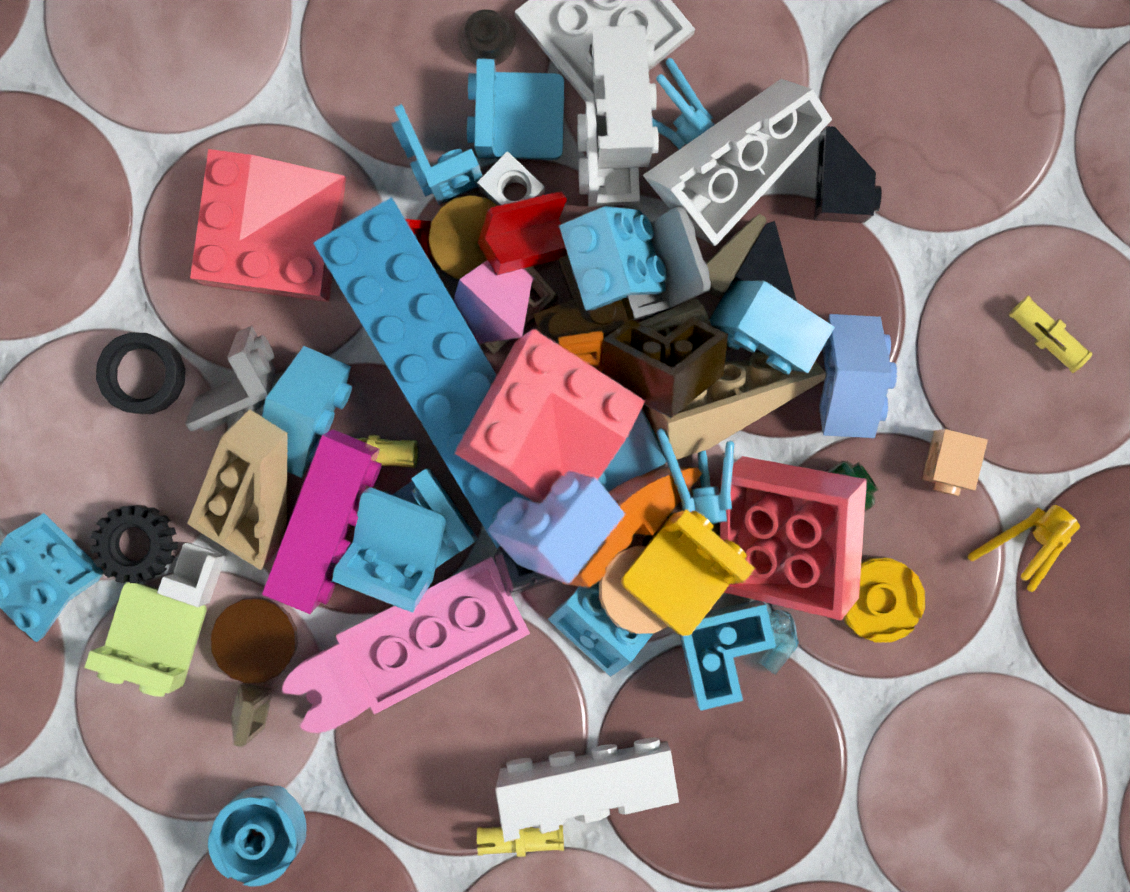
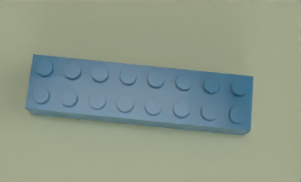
[313,197,533,549]

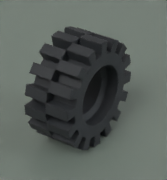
[90,505,178,584]

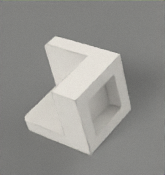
[157,543,226,607]

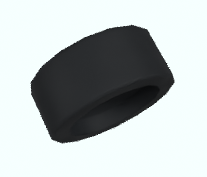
[96,332,186,414]

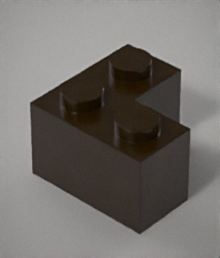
[533,255,629,345]
[602,317,728,418]

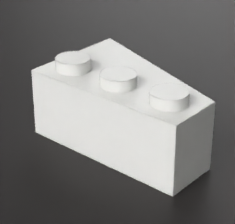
[591,25,659,169]

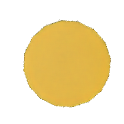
[843,557,925,643]

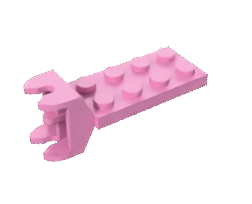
[283,557,530,733]

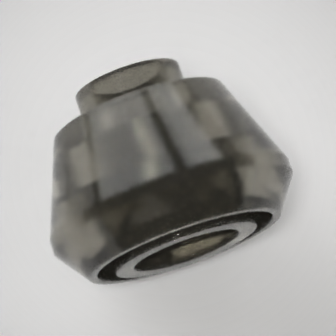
[458,9,516,66]

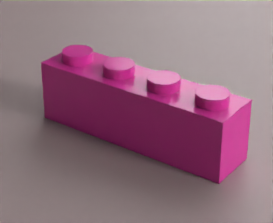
[262,429,382,614]

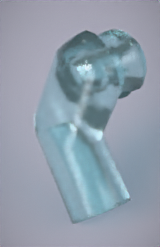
[759,610,799,675]

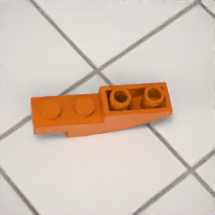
[563,467,702,588]

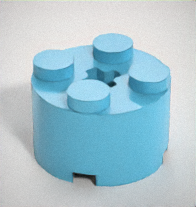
[208,785,307,887]

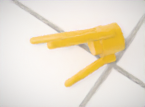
[967,505,1080,592]

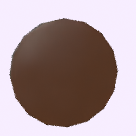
[210,597,298,684]

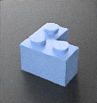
[819,314,897,438]
[487,471,625,584]

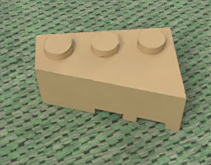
[187,409,288,570]

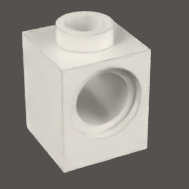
[477,151,546,206]

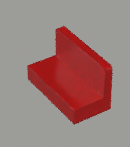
[478,191,568,275]

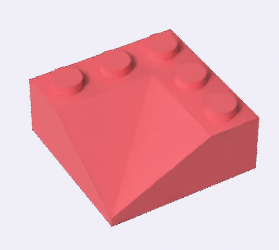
[190,149,346,302]
[454,329,645,504]
[720,456,866,620]

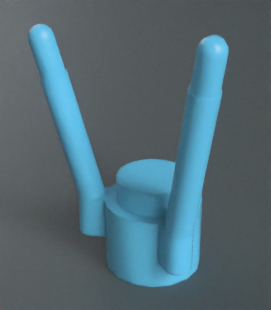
[652,58,715,149]
[657,428,734,524]

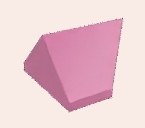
[453,260,535,344]

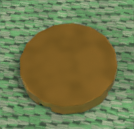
[428,195,498,279]

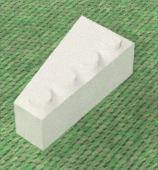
[643,79,832,246]
[496,738,679,842]

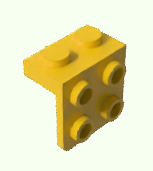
[621,509,755,636]

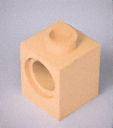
[922,429,988,496]

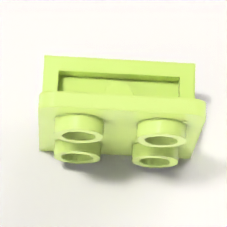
[84,582,207,697]

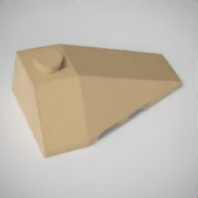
[642,352,826,459]

